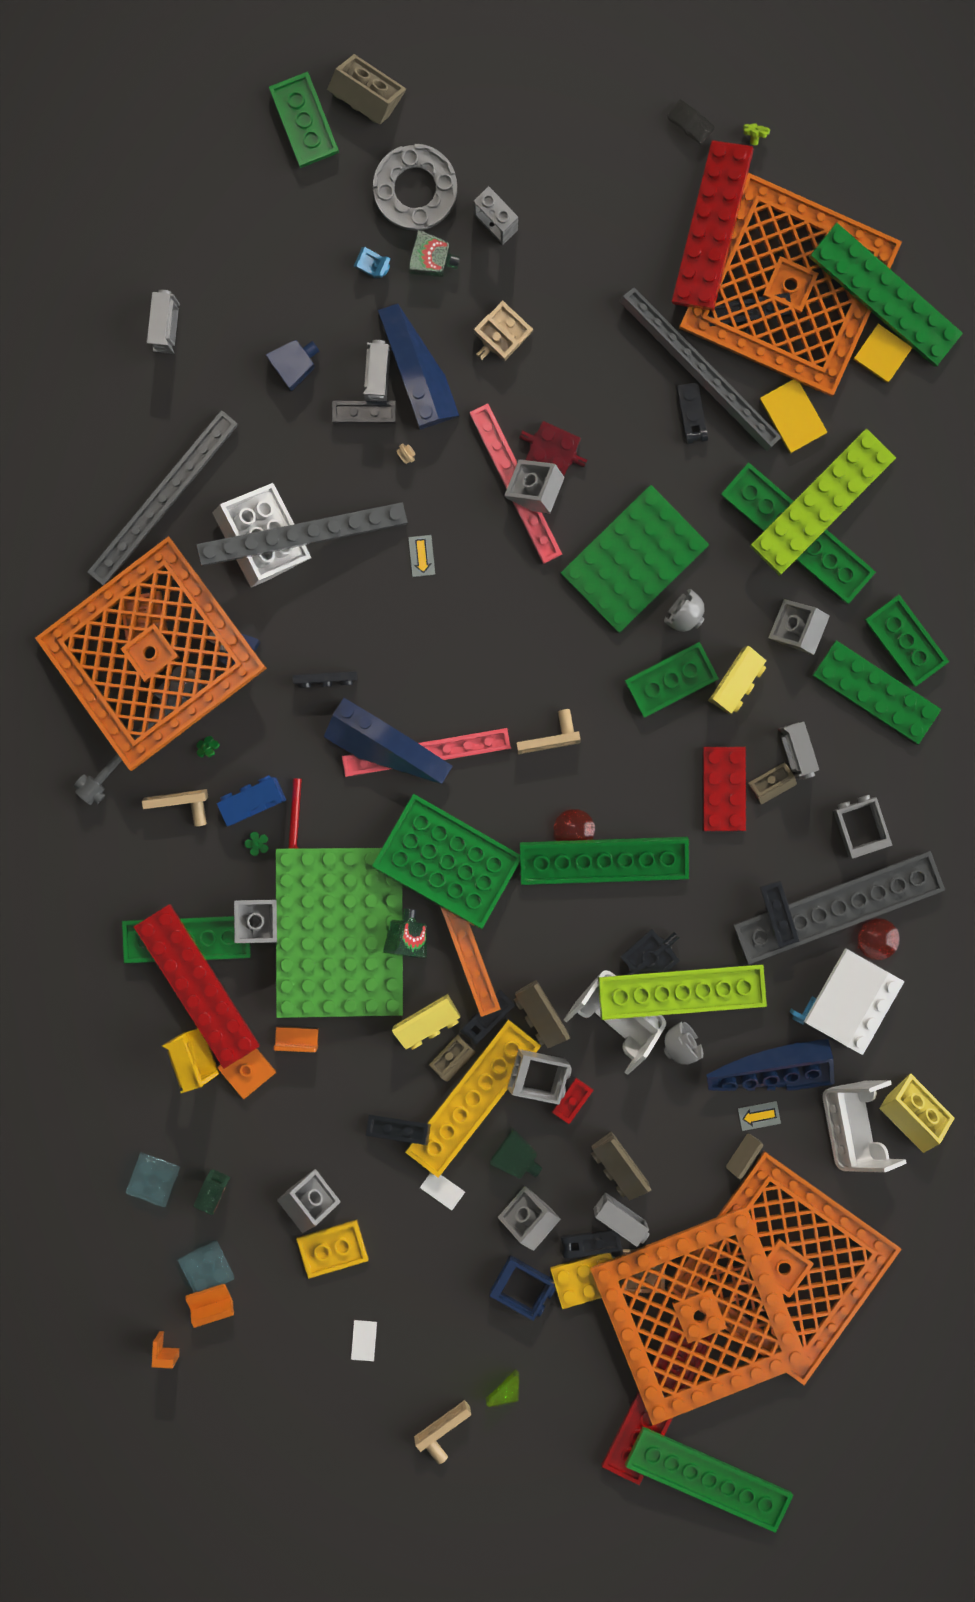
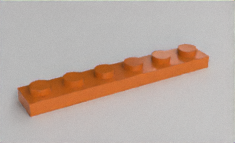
[441,907,501,1017]

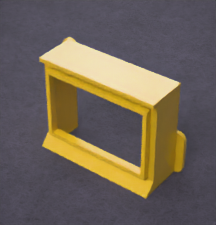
[162,1028,219,1093]

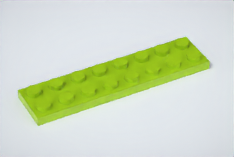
[750,428,896,576]
[597,965,767,1020]

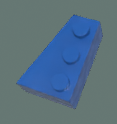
[217,775,286,826]

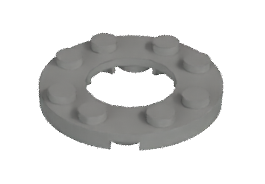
[373,144,457,231]

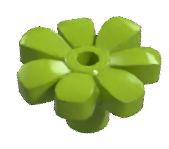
[743,123,770,145]

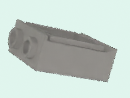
[147,290,180,354]
[363,340,390,401]
[778,721,819,779]

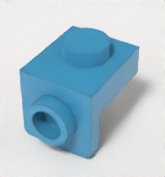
[353,247,390,278]
[790,996,817,1025]

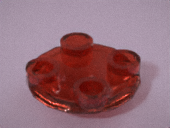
[554,809,595,841]
[858,918,900,960]

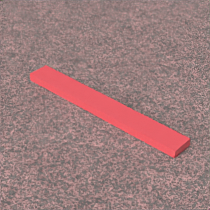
[469,404,562,564]
[342,728,511,777]

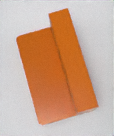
[274,1026,319,1052]
[185,1284,234,1328]
[152,1331,180,1368]

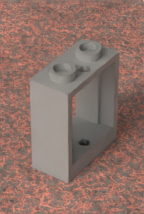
[473,186,518,245]
[833,795,892,859]
[507,1049,571,1105]
[593,1192,650,1247]

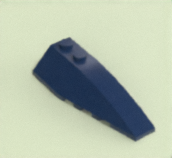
[378,303,459,430]
[324,698,453,784]
[707,1039,835,1091]

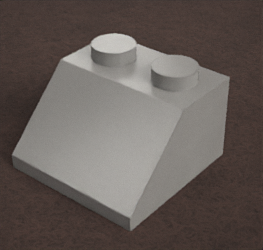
[504,460,565,514]
[769,599,830,655]
[234,900,277,943]
[277,1169,341,1233]
[498,1186,561,1251]

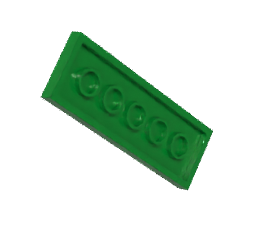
[812,640,942,745]
[122,916,251,963]

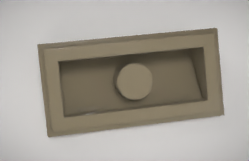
[749,762,797,804]
[429,1035,475,1082]
[726,1133,763,1179]

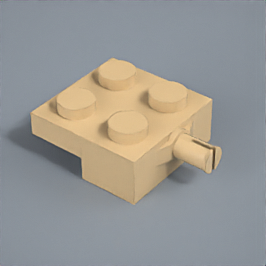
[474,300,533,362]

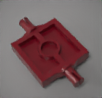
[519,421,588,476]

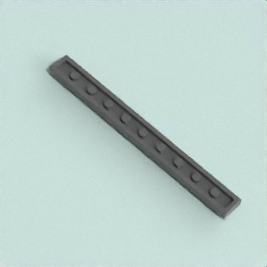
[619,288,781,451]
[88,410,238,586]
[196,502,408,567]

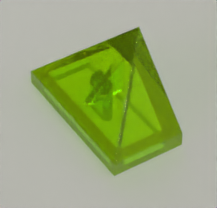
[486,1369,519,1407]

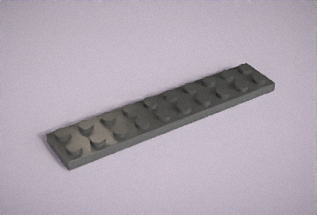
[733,851,945,964]

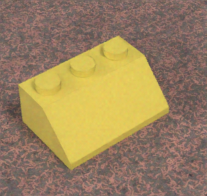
[708,646,766,714]
[392,994,460,1050]
[879,1074,954,1153]

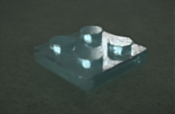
[126,1152,180,1208]
[178,1240,235,1293]

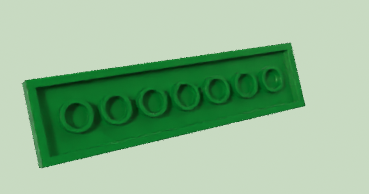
[809,223,963,367]
[720,462,876,605]
[520,837,689,885]
[625,1426,794,1533]

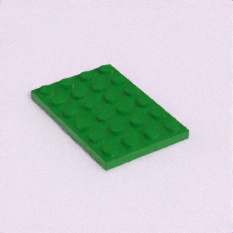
[560,485,709,633]
[372,794,520,930]

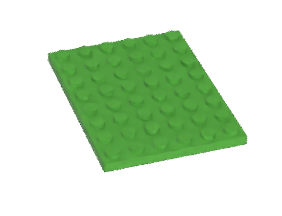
[276,848,403,1018]

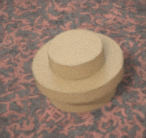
[397,444,416,464]

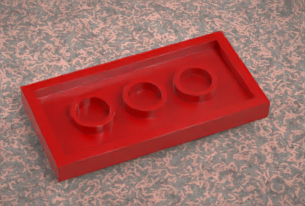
[703,747,746,831]

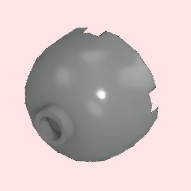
[664,589,704,632]
[664,1022,704,1065]

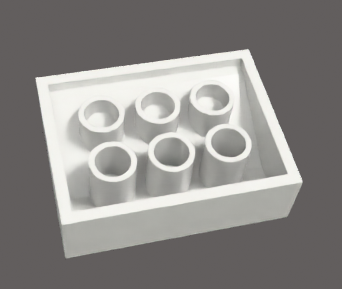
[212,483,312,587]
[804,948,904,1055]

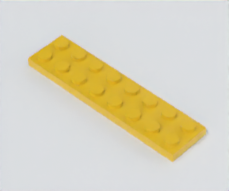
[405,1019,541,1178]

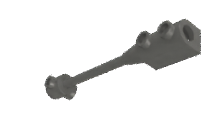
[73,662,202,805]

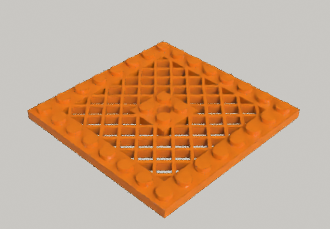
[679,173,902,397]
[35,536,267,771]
[667,1151,902,1385]
[590,1206,809,1425]

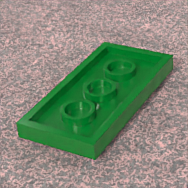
[269,71,339,168]
[864,595,949,687]
[625,642,719,718]

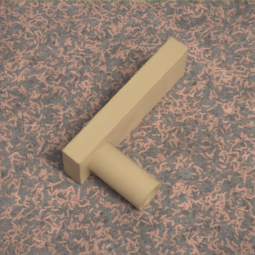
[517,709,580,754]
[142,789,208,826]
[414,1400,471,1464]

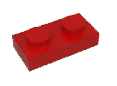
[552,1077,593,1124]

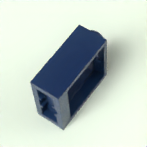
[490,1255,555,1321]

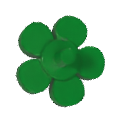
[196,736,219,757]
[245,832,268,856]

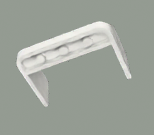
[564,970,666,1075]
[823,1080,907,1172]

